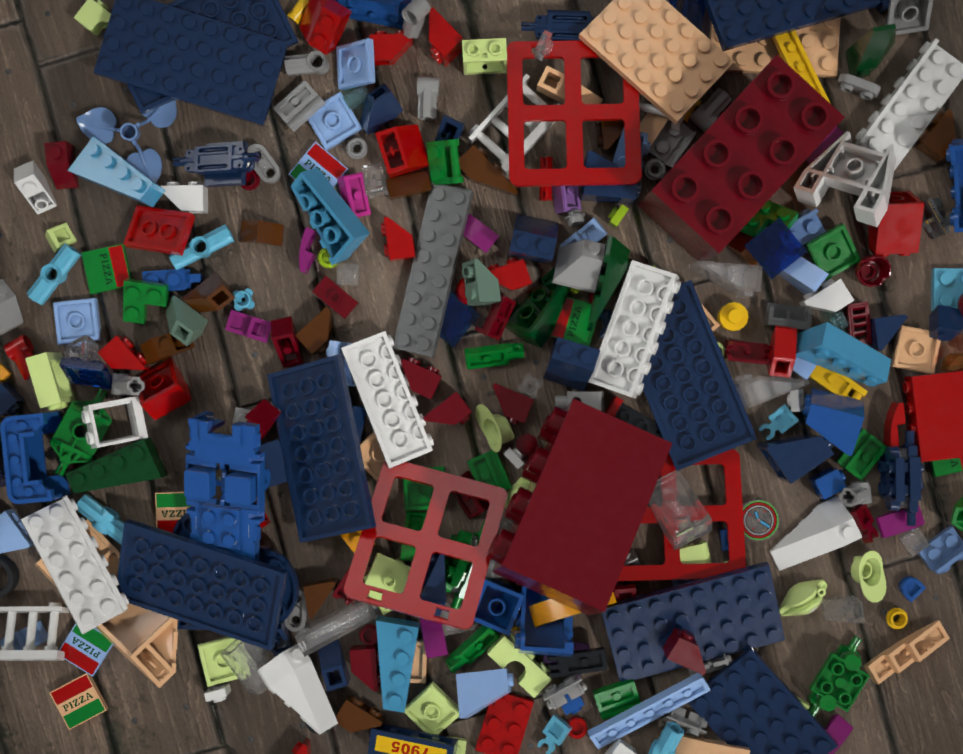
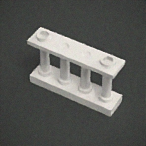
[468,74,560,176]
[0,603,69,661]

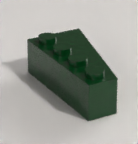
[65,437,168,493]

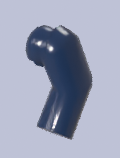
[599,309,612,339]

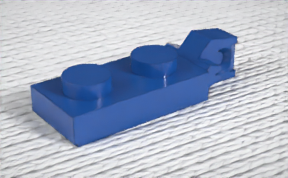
[142,269,203,292]

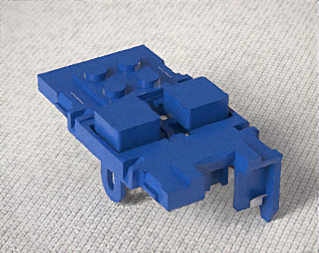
[184,411,271,561]

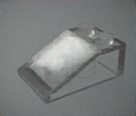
[689,261,763,298]
[734,373,809,408]
[648,470,712,550]

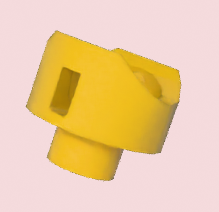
[717,302,748,331]

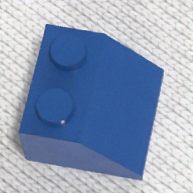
[474,575,525,636]

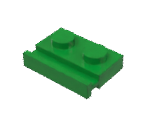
[835,428,887,481]
[466,450,512,490]
[592,679,641,720]

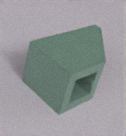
[462,259,501,306]
[166,295,208,346]

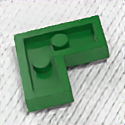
[740,201,798,238]
[123,278,169,324]

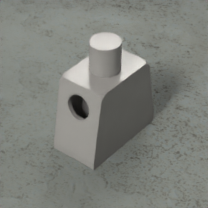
[555,391,604,412]

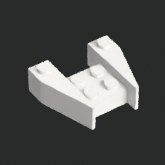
[793,131,896,227]

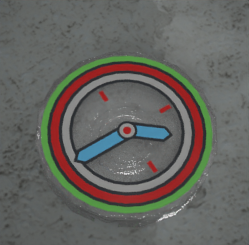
[743,499,780,541]

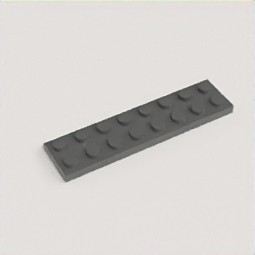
[392,182,474,358]

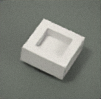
[787,389,804,412]
[503,447,524,469]
[204,683,231,703]

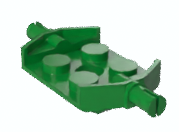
[49,388,112,476]

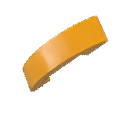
[529,591,617,628]

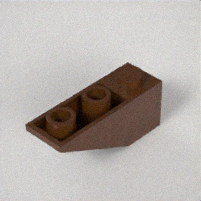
[459,145,518,197]

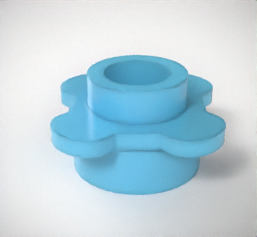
[233,288,255,311]

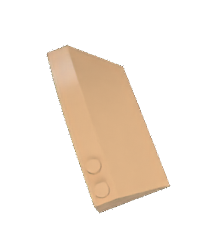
[35,519,178,688]

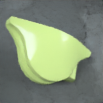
[779,579,828,616]

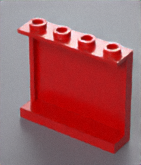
[903,370,963,462]

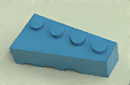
[68,136,165,207]
[291,168,370,265]
[796,322,891,387]
[376,615,420,713]

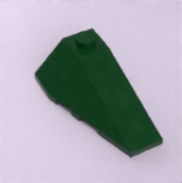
[845,24,896,78]
[587,235,632,331]
[505,267,571,348]

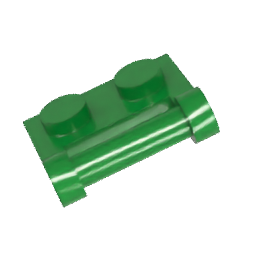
[426,139,464,185]

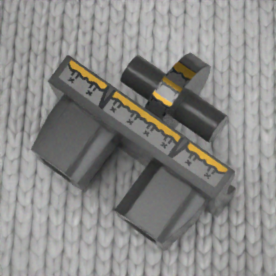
[922,198,951,240]

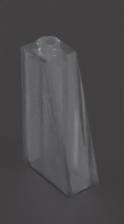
[295,596,380,657]

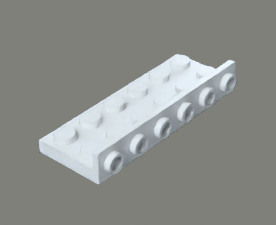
[855,38,963,171]
[588,260,681,399]
[341,331,434,468]
[21,495,129,635]

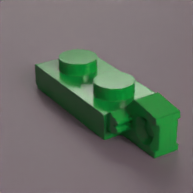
[464,343,524,370]
[445,625,500,673]

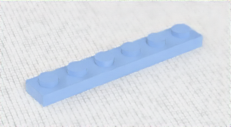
[587,673,711,750]

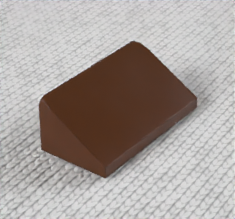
[386,170,432,200]

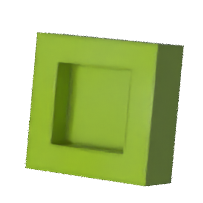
[608,204,629,229]

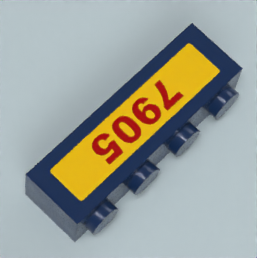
[368,723,458,754]

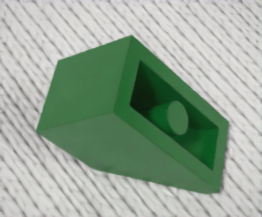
[401,511,427,561]

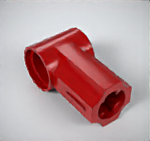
[4,334,34,380]

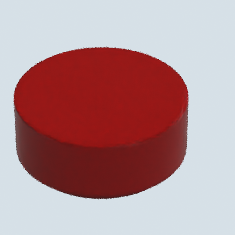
[567,716,588,739]

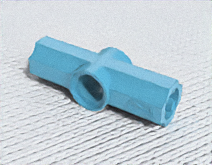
[168,224,235,270]
[26,243,81,305]
[77,494,124,544]
[648,721,684,754]

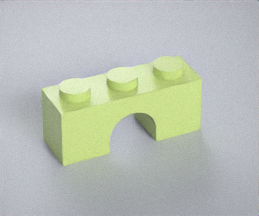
[74,0,111,36]
[487,633,552,698]

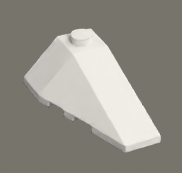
[769,496,862,571]
[258,643,338,735]

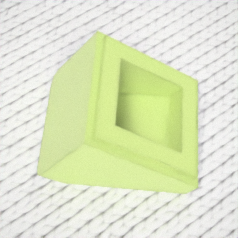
[45,222,77,253]

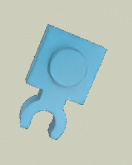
[759,403,799,440]
[537,714,573,754]

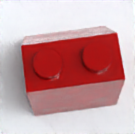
[868,191,925,257]

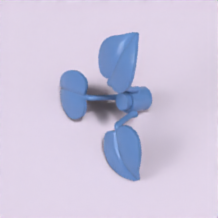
[76,100,177,182]

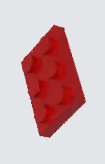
[123,205,195,256]
[475,693,534,754]

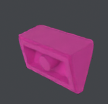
[337,172,371,217]

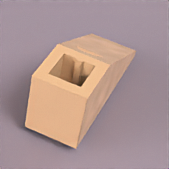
[536,66,603,104]

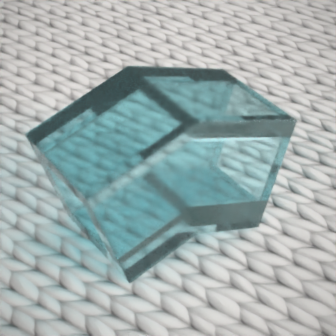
[343,85,369,110]

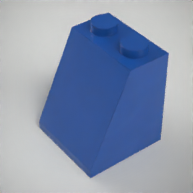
[803,388,865,456]

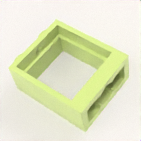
[462,38,507,75]
[25,352,76,411]

